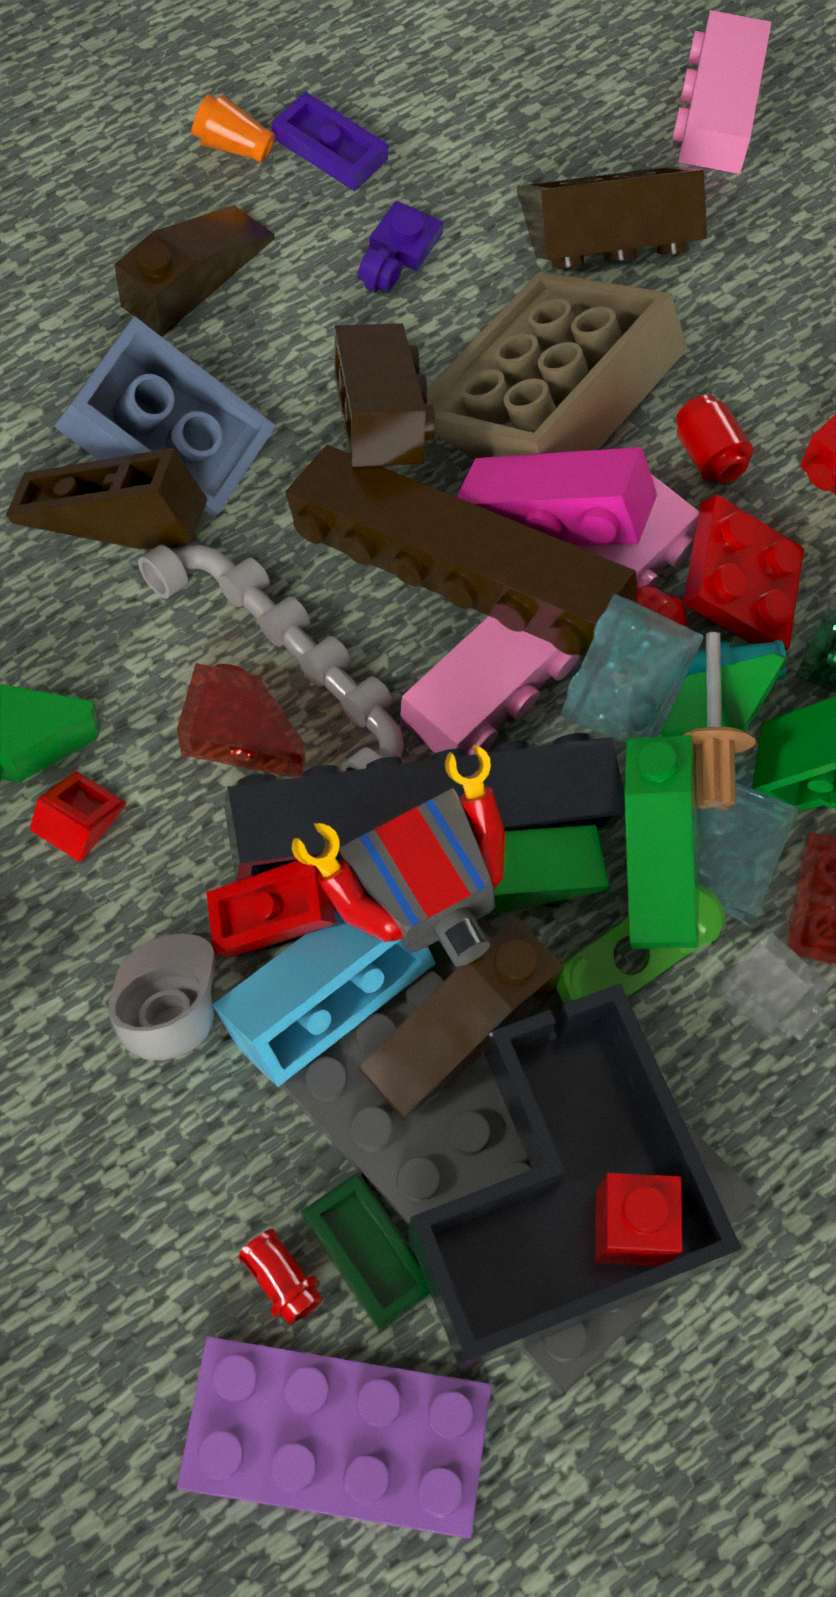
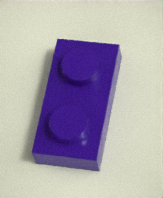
[271,91,389,191]

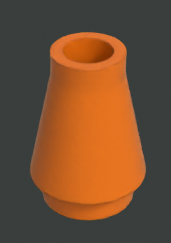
[191,94,276,164]

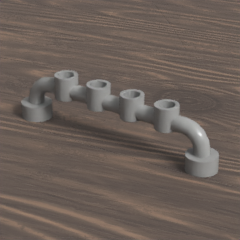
[138,545,404,772]

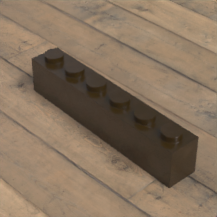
[285,445,638,664]

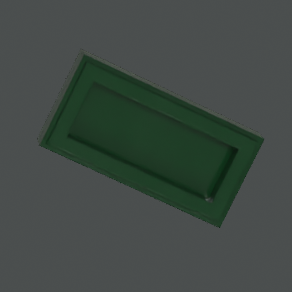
[300,1172,431,1332]

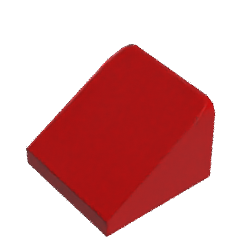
[30,771,126,862]

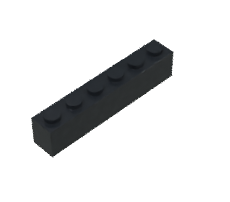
[224,733,625,881]

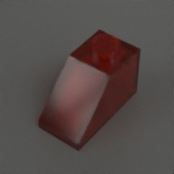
[177,663,306,778]

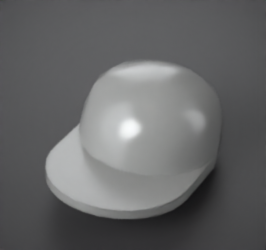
[109,933,216,1060]

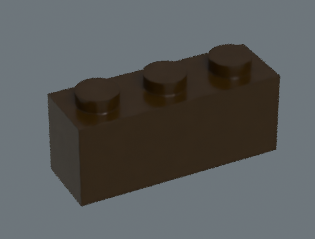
[334,323,435,467]

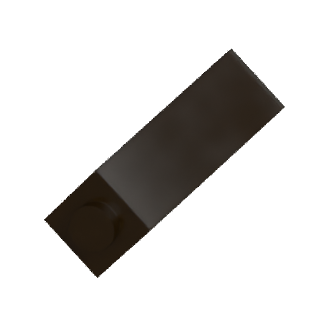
[114,205,275,337]
[6,447,207,549]
[359,917,564,1121]

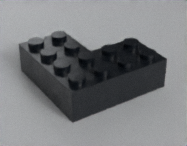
[407,983,742,1372]

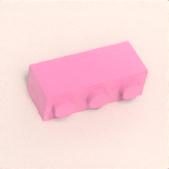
[672,10,772,174]

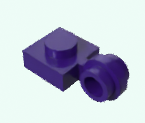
[358,200,444,293]

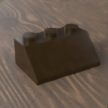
[517,166,707,268]

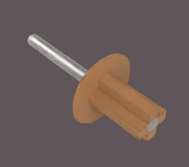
[682,632,756,811]

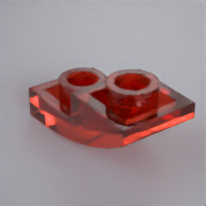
[785,832,836,966]

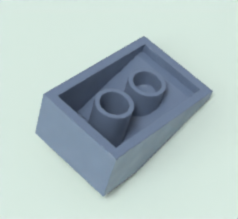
[54,316,276,516]

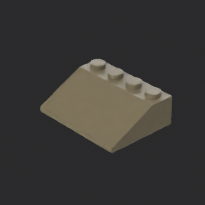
[427,271,687,460]

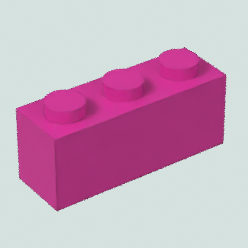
[457,447,657,546]

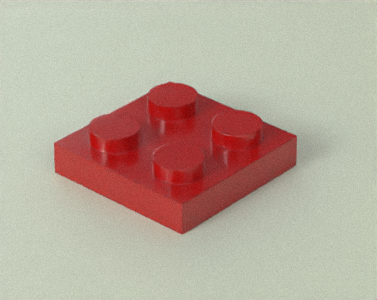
[683,494,804,651]

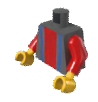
[292,745,506,966]

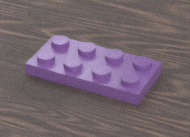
[177,1336,491,1539]

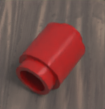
[676,395,754,483]

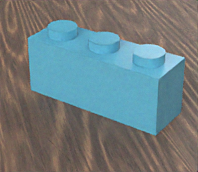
[213,911,436,1087]

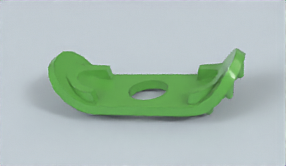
[556,885,725,1006]

